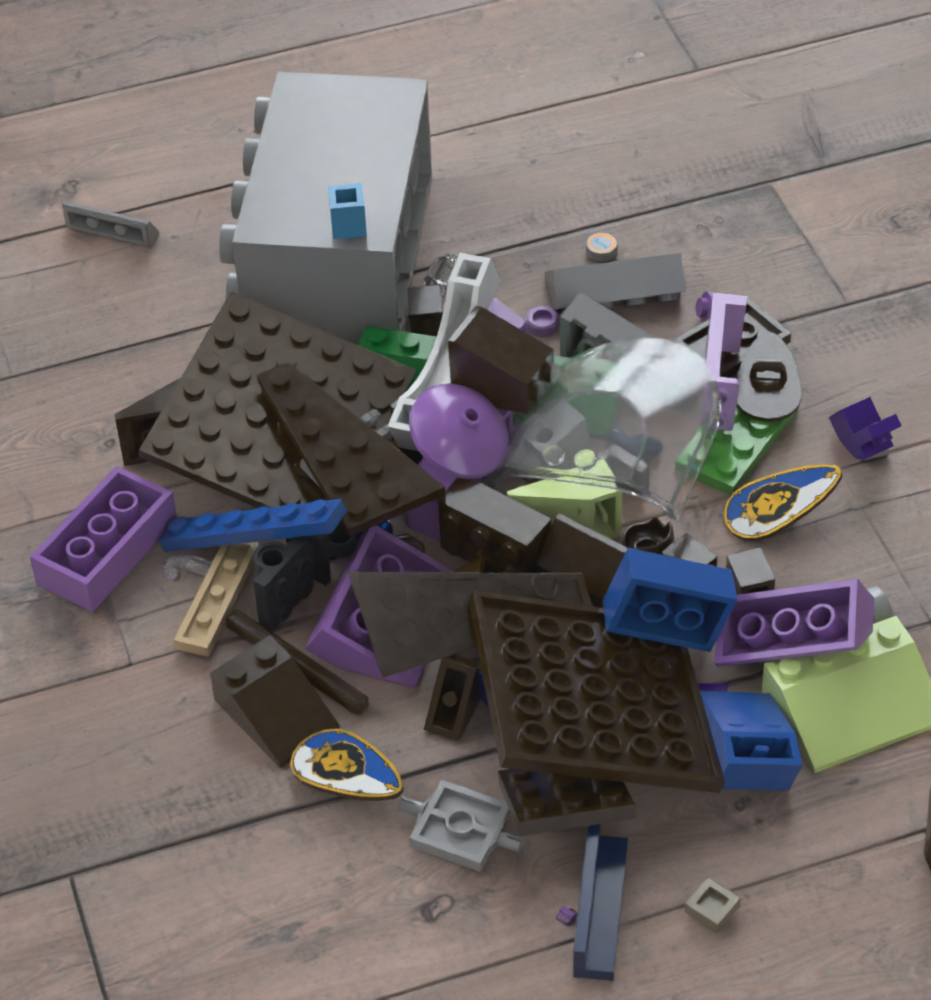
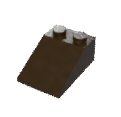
[114,379,180,466]
[210,635,340,768]

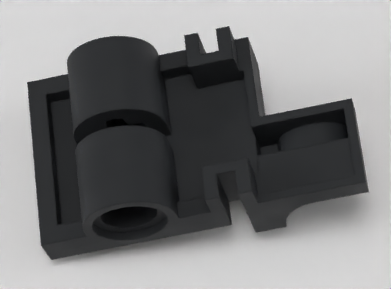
[253,522,357,632]

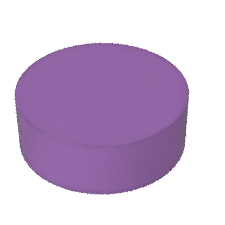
[526,306,559,337]

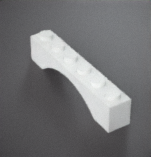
[387,253,500,451]

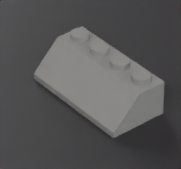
[544,253,686,313]

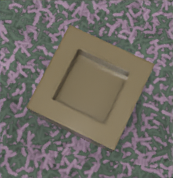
[684,877,741,933]

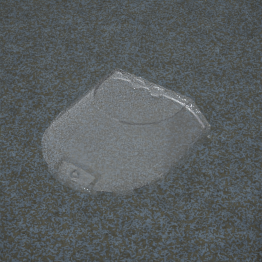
[484,337,721,520]

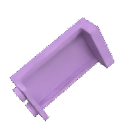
[699,293,747,431]

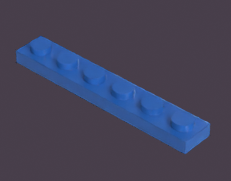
[158,499,347,552]

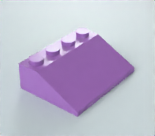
[305,525,453,688]

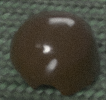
[621,517,675,555]

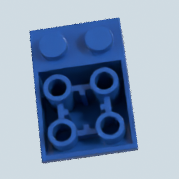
[700,691,803,791]

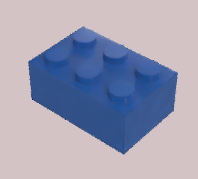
[603,548,738,652]

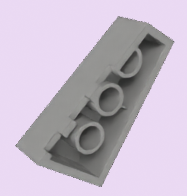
[560,292,697,411]

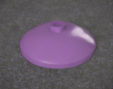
[409,383,509,479]

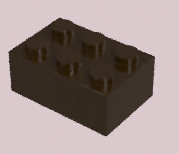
[438,478,552,573]

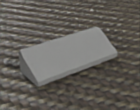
[62,201,159,247]

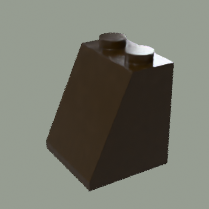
[448,306,558,414]

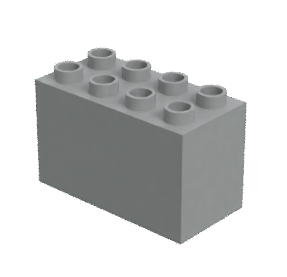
[219,71,432,345]

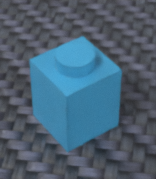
[328,183,367,239]

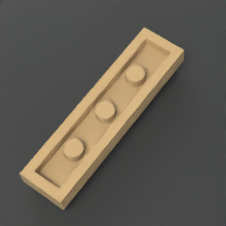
[174,542,260,657]

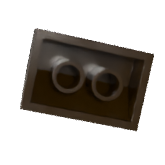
[535,513,627,608]

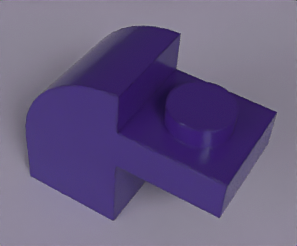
[829,397,902,460]

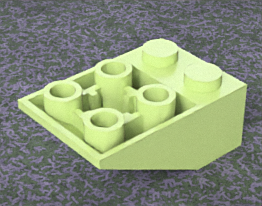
[507,460,622,539]

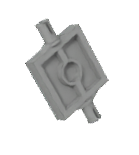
[397,779,525,872]

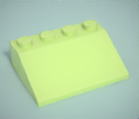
[762,616,931,773]

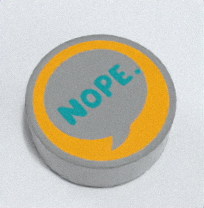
[586,232,618,262]

